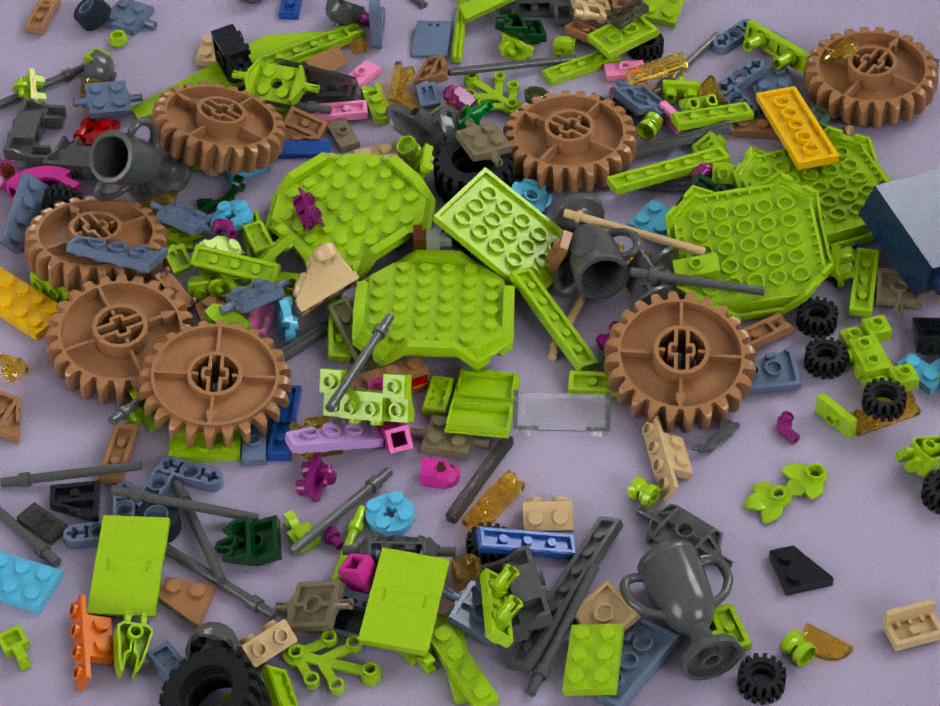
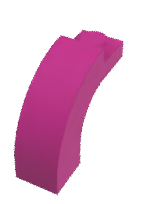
[5,166,83,200]
[366,376,414,454]
[338,553,377,595]

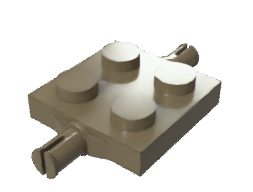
[456,118,512,167]
[876,268,923,318]
[410,414,491,460]
[275,580,354,632]

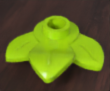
[166,226,205,250]
[781,463,828,500]
[744,482,792,524]

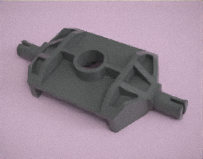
[637,504,733,568]
[342,535,456,560]

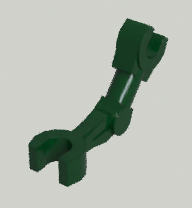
[196,175,246,215]

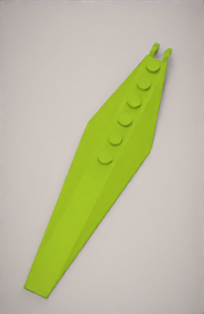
[131,23,367,118]

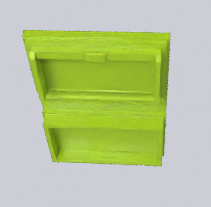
[445,368,521,439]
[87,515,170,618]
[358,547,450,657]

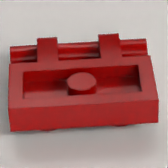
[72,115,120,147]

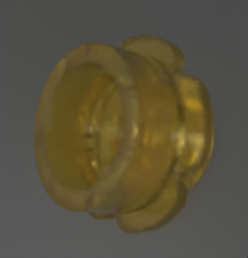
[350,36,367,55]

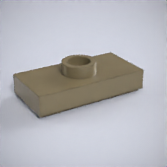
[327,118,360,153]

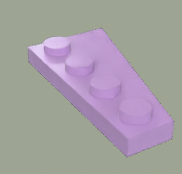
[285,419,384,454]

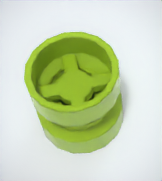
[636,112,663,140]
[396,135,422,163]
[627,476,661,509]
[779,629,817,667]

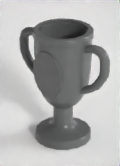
[89,117,192,202]
[553,193,642,300]
[619,540,742,681]

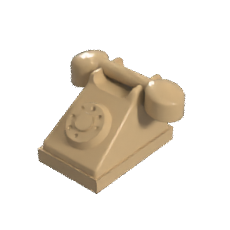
[292,242,359,319]

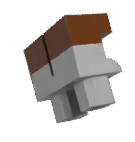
[413,225,452,251]

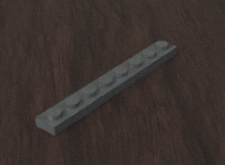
[505,516,623,673]

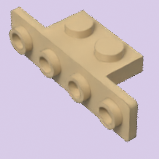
[642,416,693,501]

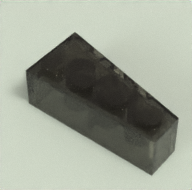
[272,58,359,103]

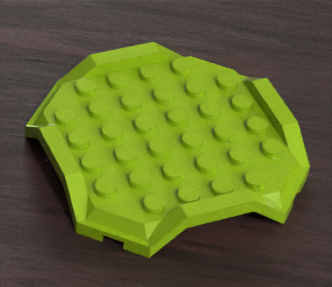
[733,126,891,252]
[265,152,437,283]
[665,171,835,321]
[352,249,515,370]

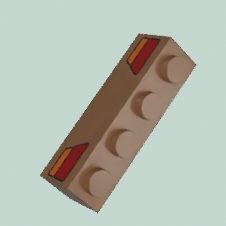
[349,356,430,395]

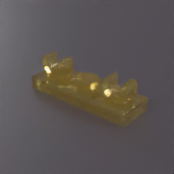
[625,51,688,87]
[388,61,415,107]
[851,391,921,437]
[462,470,525,530]

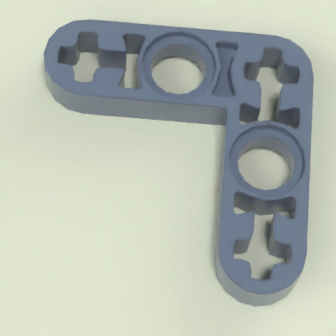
[369,0,385,48]
[712,19,786,55]
[714,58,766,119]
[136,456,224,508]
[63,481,137,549]

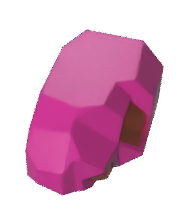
[420,456,461,489]

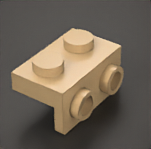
[523,496,574,532]
[882,599,940,652]
[239,619,297,668]

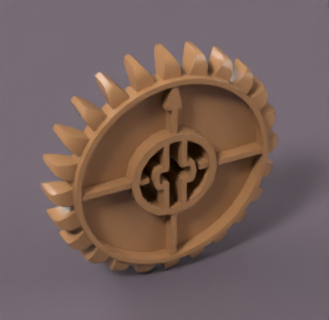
[138,320,292,450]

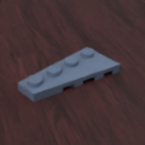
[0,172,48,253]
[66,235,168,273]
[749,346,802,394]
[598,618,680,706]

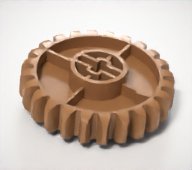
[804,27,938,128]
[151,82,286,174]
[503,90,637,194]
[24,195,168,292]
[46,274,194,406]
[604,291,756,433]

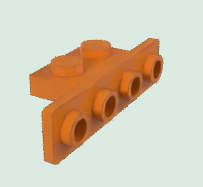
[69,594,114,691]

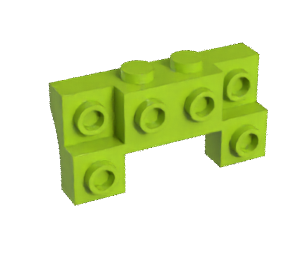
[838,314,920,402]
[319,368,415,426]

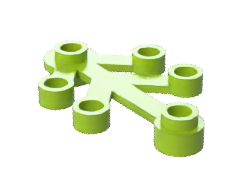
[464,71,522,116]
[283,631,382,696]

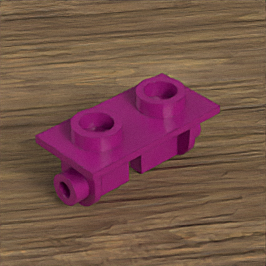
[293,187,325,231]

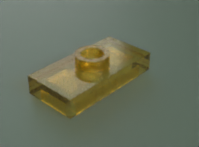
[699,75,727,106]

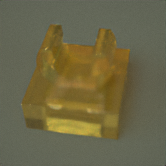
[0,353,29,383]

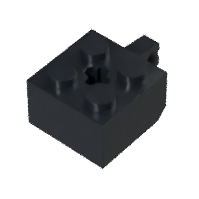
[211,24,253,84]

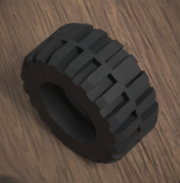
[433,138,514,203]
[159,648,268,706]

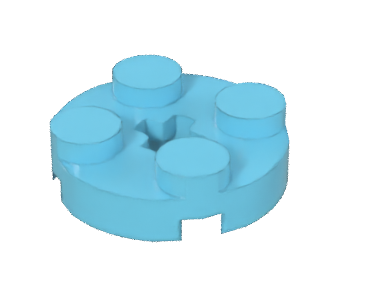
[511,179,552,214]
[210,200,254,236]
[274,296,299,343]
[365,491,415,537]

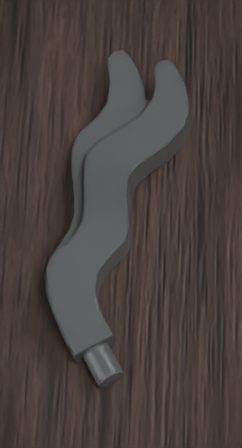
[691,419,740,453]

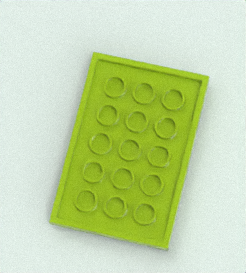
[432,167,570,290]

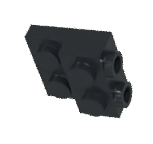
[912,317,940,355]

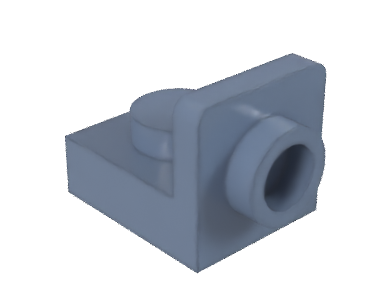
[414,81,441,109]

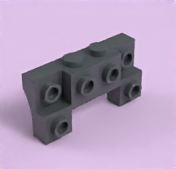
[496,0,574,25]
[3,98,67,167]
[42,136,98,180]
[481,545,553,643]

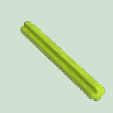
[451,0,467,64]

